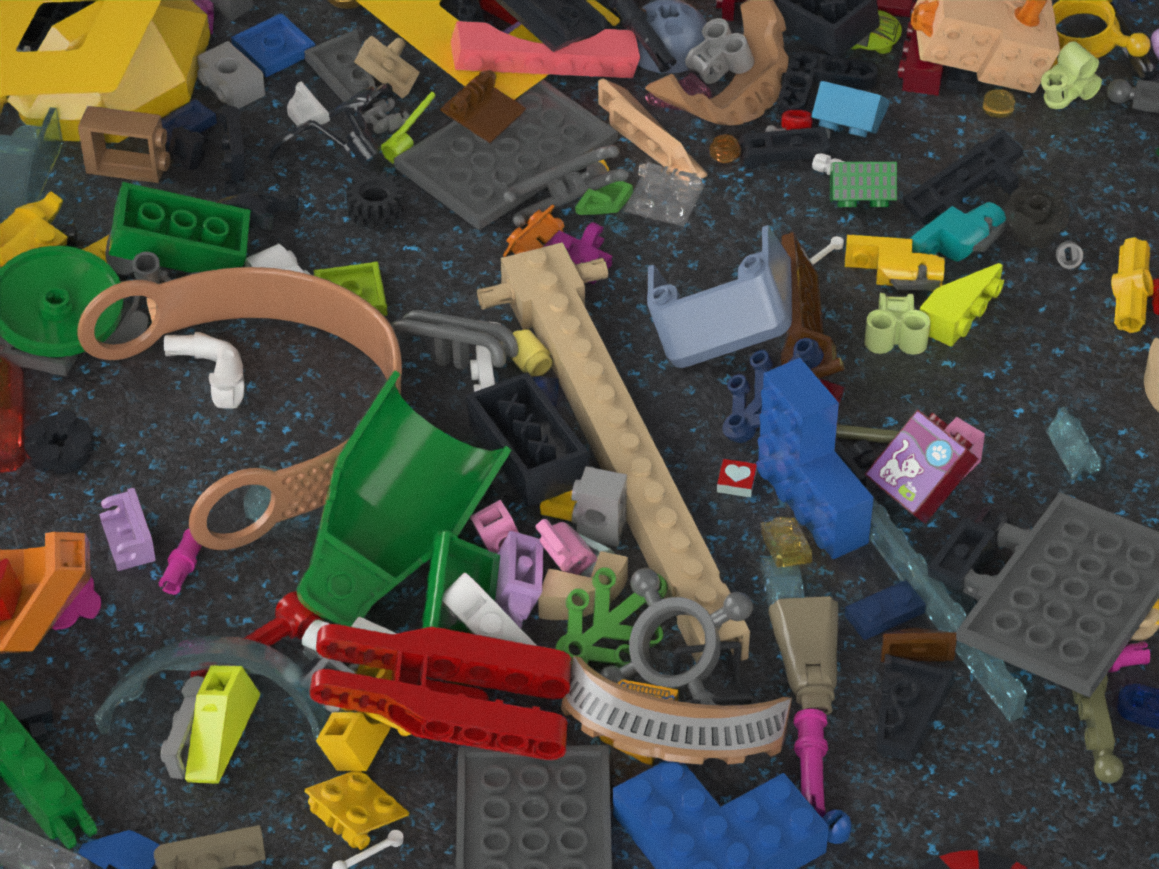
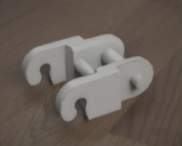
[363,97,410,134]

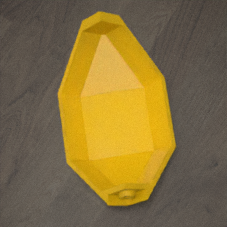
[7,0,210,143]

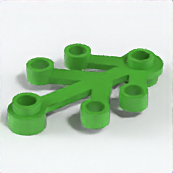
[555,567,668,668]

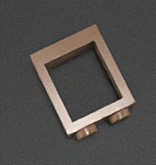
[78,106,170,183]

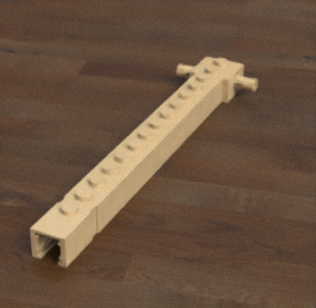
[477,242,750,663]

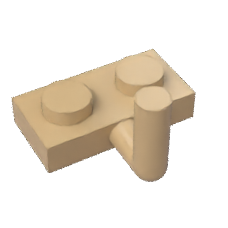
[354,36,420,98]

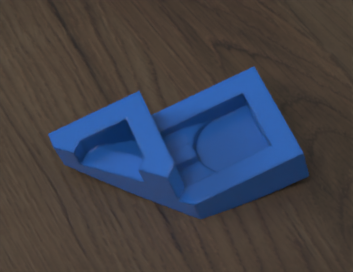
[78,830,160,869]

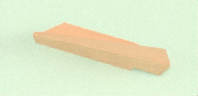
[598,78,707,186]

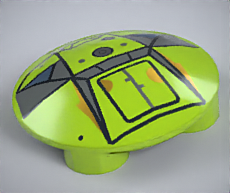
[851,10,902,54]

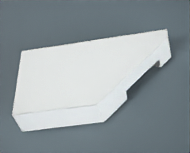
[287,81,330,132]

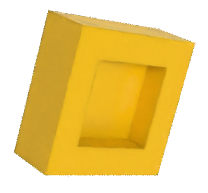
[540,490,577,521]

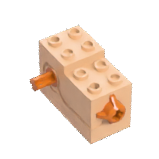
[911,0,1060,93]

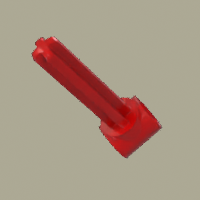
[190,591,323,679]

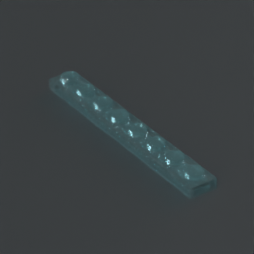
[869,498,1027,722]

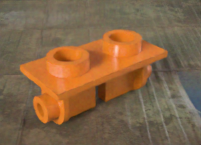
[503,204,564,257]

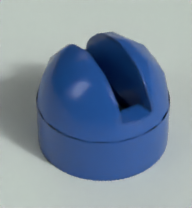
[822,810,852,844]

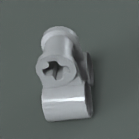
[685,18,755,84]

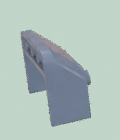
[647,225,792,368]

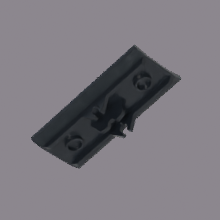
[495,0,618,52]

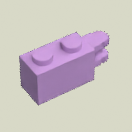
[495,531,543,629]

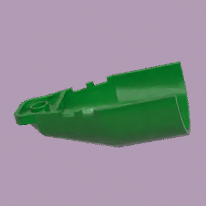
[297,370,511,627]

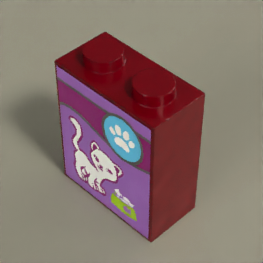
[864,409,979,524]

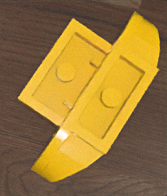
[0,191,68,268]

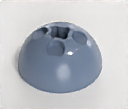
[626,0,707,73]

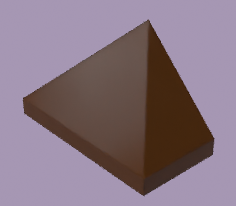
[880,627,957,662]

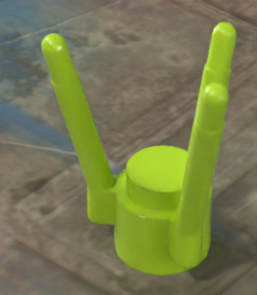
[381,92,435,164]

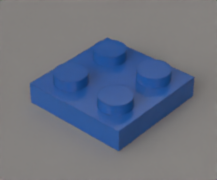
[231,13,316,77]

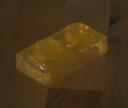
[761,517,812,568]

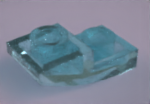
[761,556,805,610]

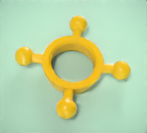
[1049,0,1151,80]

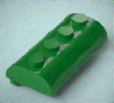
[422,530,500,685]

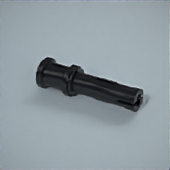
[608,0,677,73]

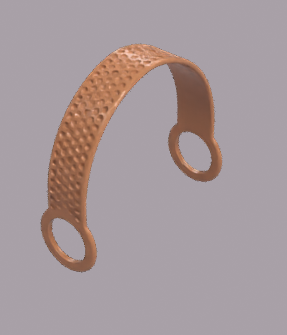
[77,267,402,550]

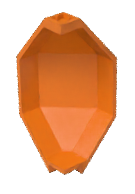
[0,532,91,654]

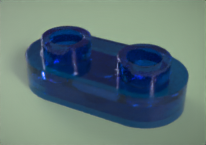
[1117,684,1159,730]

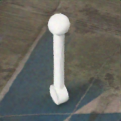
[810,236,844,265]
[332,830,403,869]

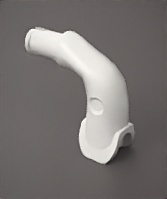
[164,332,245,409]

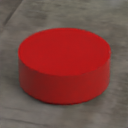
[781,110,813,130]

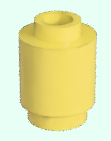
[511,329,553,378]

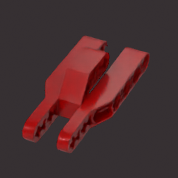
[310,624,572,760]

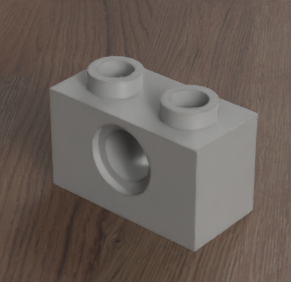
[197,41,265,109]
[572,467,627,547]

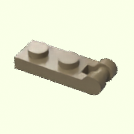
[154,825,266,869]

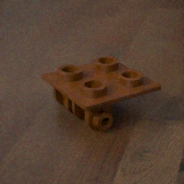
[440,70,526,144]

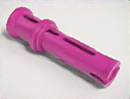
[793,709,828,818]

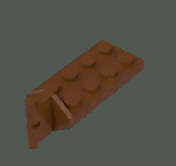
[781,232,844,379]

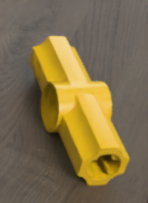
[1111,237,1153,333]

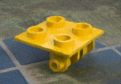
[304,771,409,850]

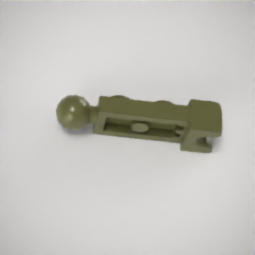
[1072,674,1124,784]

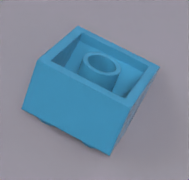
[812,81,890,138]

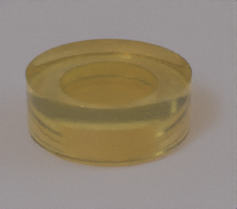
[983,89,1015,118]

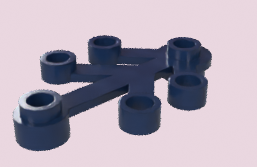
[723,338,824,443]

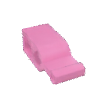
[536,519,597,575]

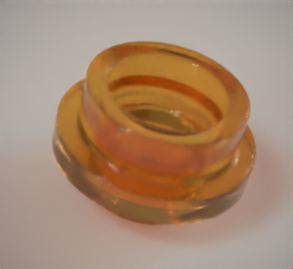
[709,134,741,163]

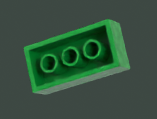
[108,182,250,273]

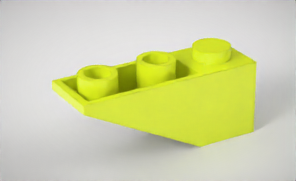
[919,263,1004,347]
[185,665,261,784]

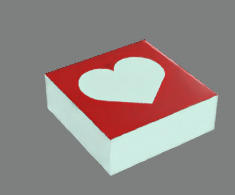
[717,459,757,497]

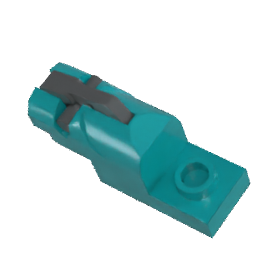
[910,202,1006,262]

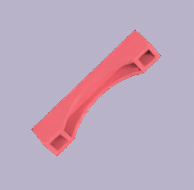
[451,21,640,78]

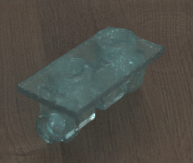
[1046,407,1102,480]

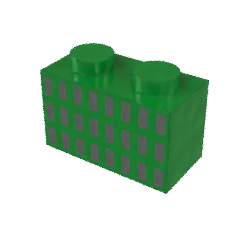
[830,162,897,207]

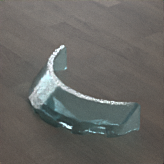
[94,636,327,746]

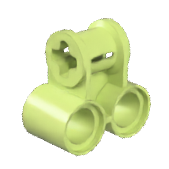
[1041,41,1102,109]
[864,293,930,355]

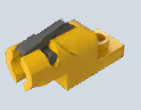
[844,235,945,291]

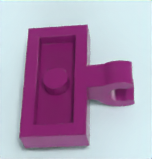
[543,222,612,285]

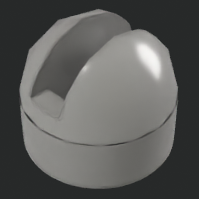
[1056,241,1083,269]

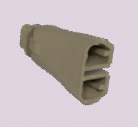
[768,596,839,715]

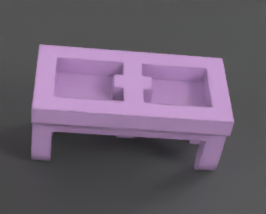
[99,488,156,571]

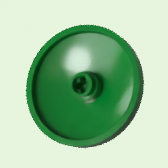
[0,246,124,357]

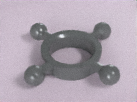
[600,568,753,705]

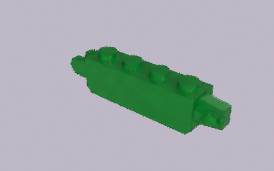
[0,701,98,849]

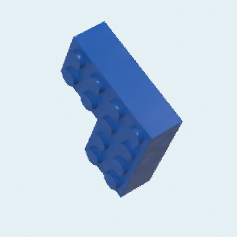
[756,358,874,560]
[613,760,829,869]

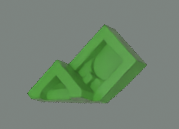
[575,181,633,215]

